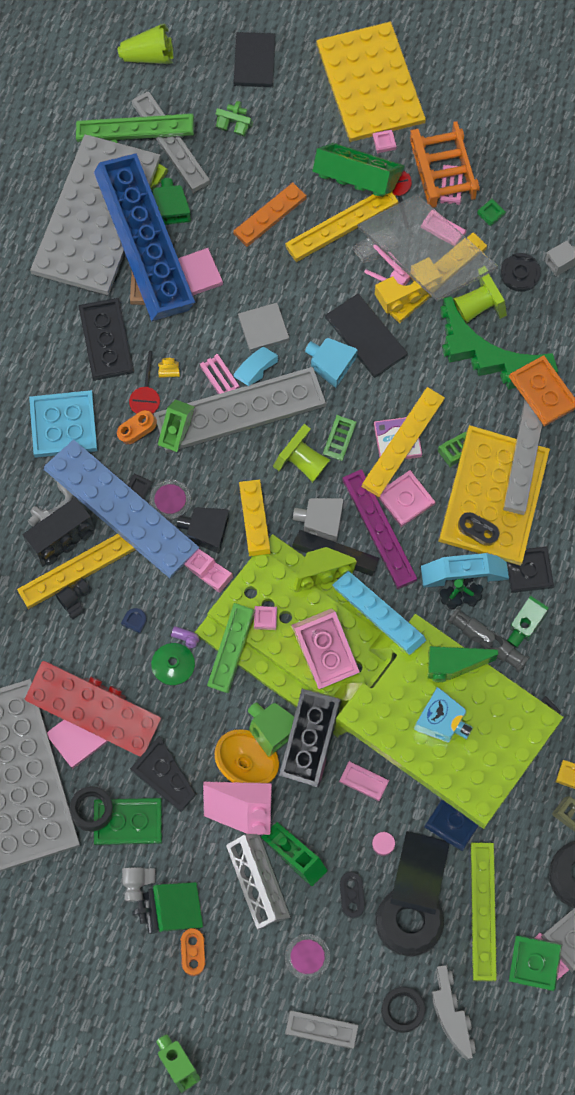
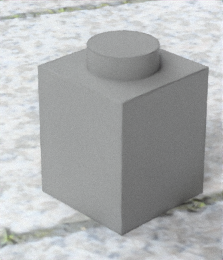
[545,241,575,276]

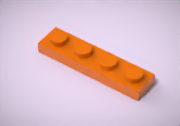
[233,183,306,247]

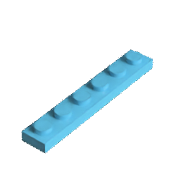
[332,571,426,655]

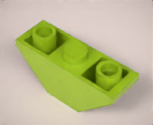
[293,547,357,591]

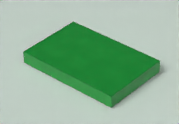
[94,798,162,845]

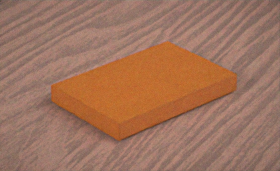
[509,356,575,427]

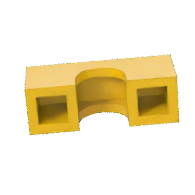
[375,259,441,314]

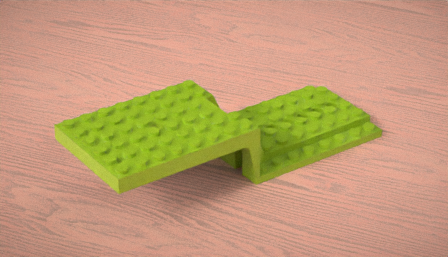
[194,534,563,829]

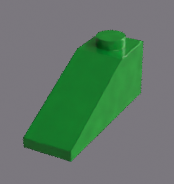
[427,646,498,682]
[261,822,328,887]

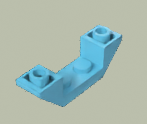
[421,553,509,588]

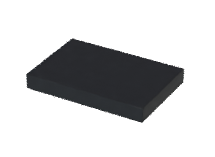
[233,32,275,87]

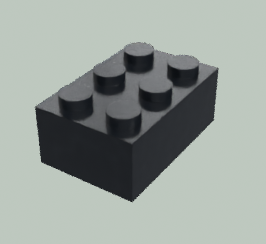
[22,497,94,567]

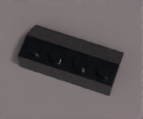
[279,689,342,787]

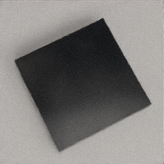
[507,546,554,593]

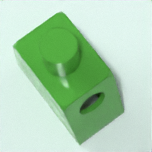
[248,702,294,757]
[156,1035,201,1093]

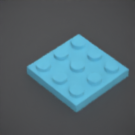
[29,390,97,458]

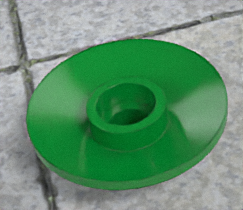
[151,643,195,685]

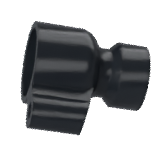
[55,578,91,620]

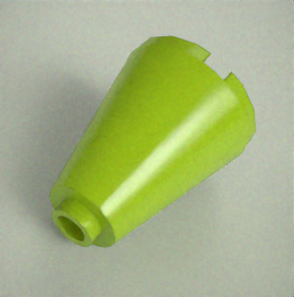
[118,24,174,64]

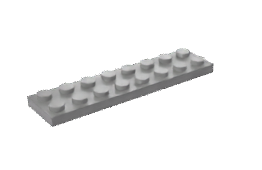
[154,367,326,453]

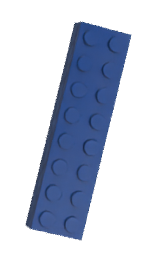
[94,153,195,321]

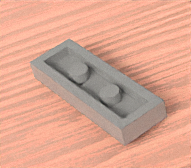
[285,1011,358,1049]

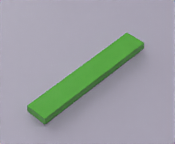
[76,114,194,142]

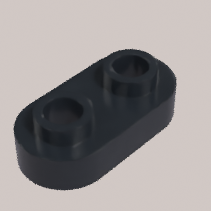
[458,512,500,546]
[339,872,365,919]

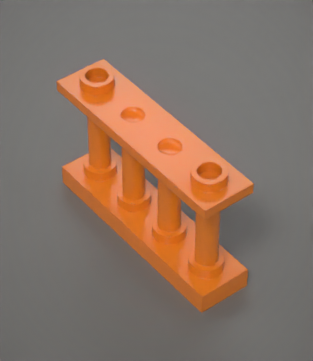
[410,121,479,208]

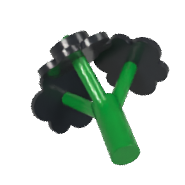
[439,578,483,610]

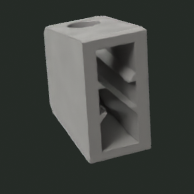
[293,498,344,543]

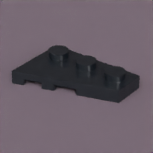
[130,736,195,813]

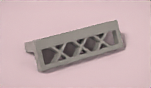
[226,834,290,930]

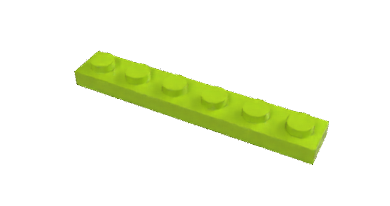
[470,843,496,982]

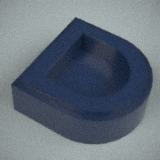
[121,608,147,634]

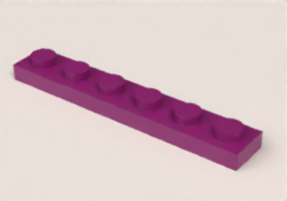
[342,469,417,590]

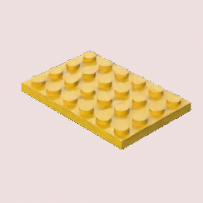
[316,22,426,142]
[438,425,550,566]

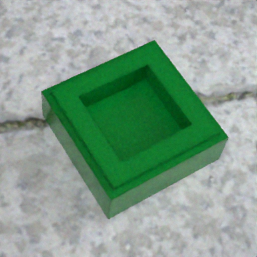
[477,199,506,226]

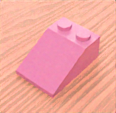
[291,608,359,689]
[203,782,271,835]

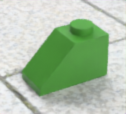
[158,399,195,452]

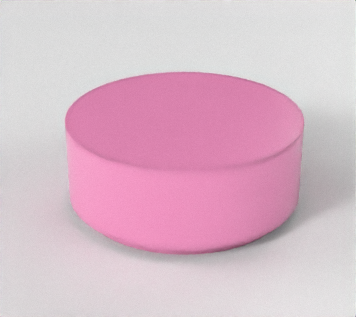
[372,832,395,856]

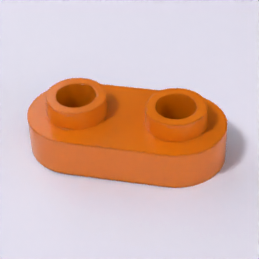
[117,410,157,444]
[181,929,205,976]

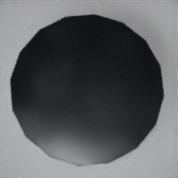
[500,253,541,292]

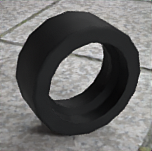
[70,786,113,832]
[381,987,426,1033]

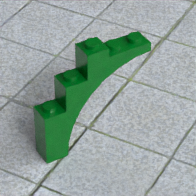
[440,296,558,390]

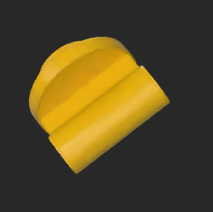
[158,358,180,378]

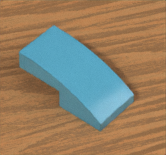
[234,346,278,386]

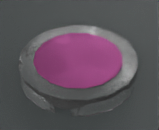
[149,480,191,521]
[285,934,330,981]

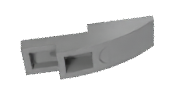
[431,966,476,1060]

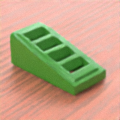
[323,415,357,461]
[438,431,467,467]

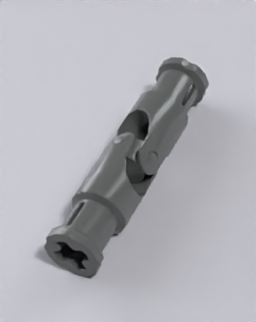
[447,607,530,673]

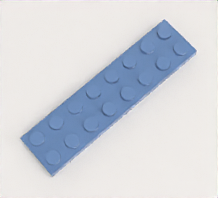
[44,439,199,579]

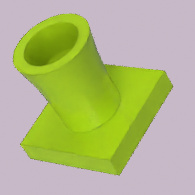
[453,267,507,324]
[273,424,330,483]

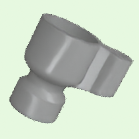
[122,868,156,902]

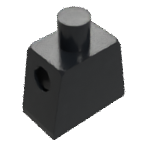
[177,507,229,554]

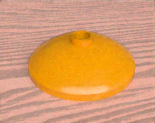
[214,729,279,784]

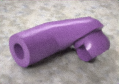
[171,626,199,648]

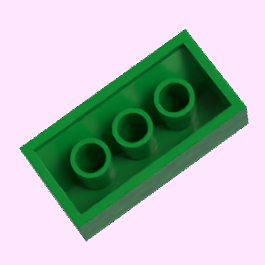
[312,143,405,196]

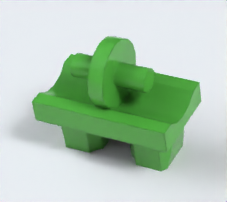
[215,101,253,136]

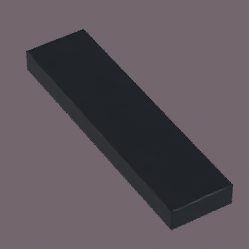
[292,530,380,576]

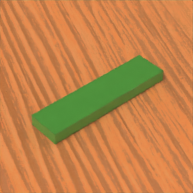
[207,603,256,693]

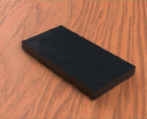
[325,293,408,378]
[78,298,134,381]
[390,831,450,915]

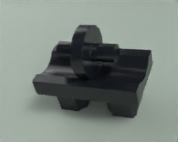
[132,889,159,934]

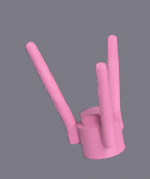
[364,244,411,286]

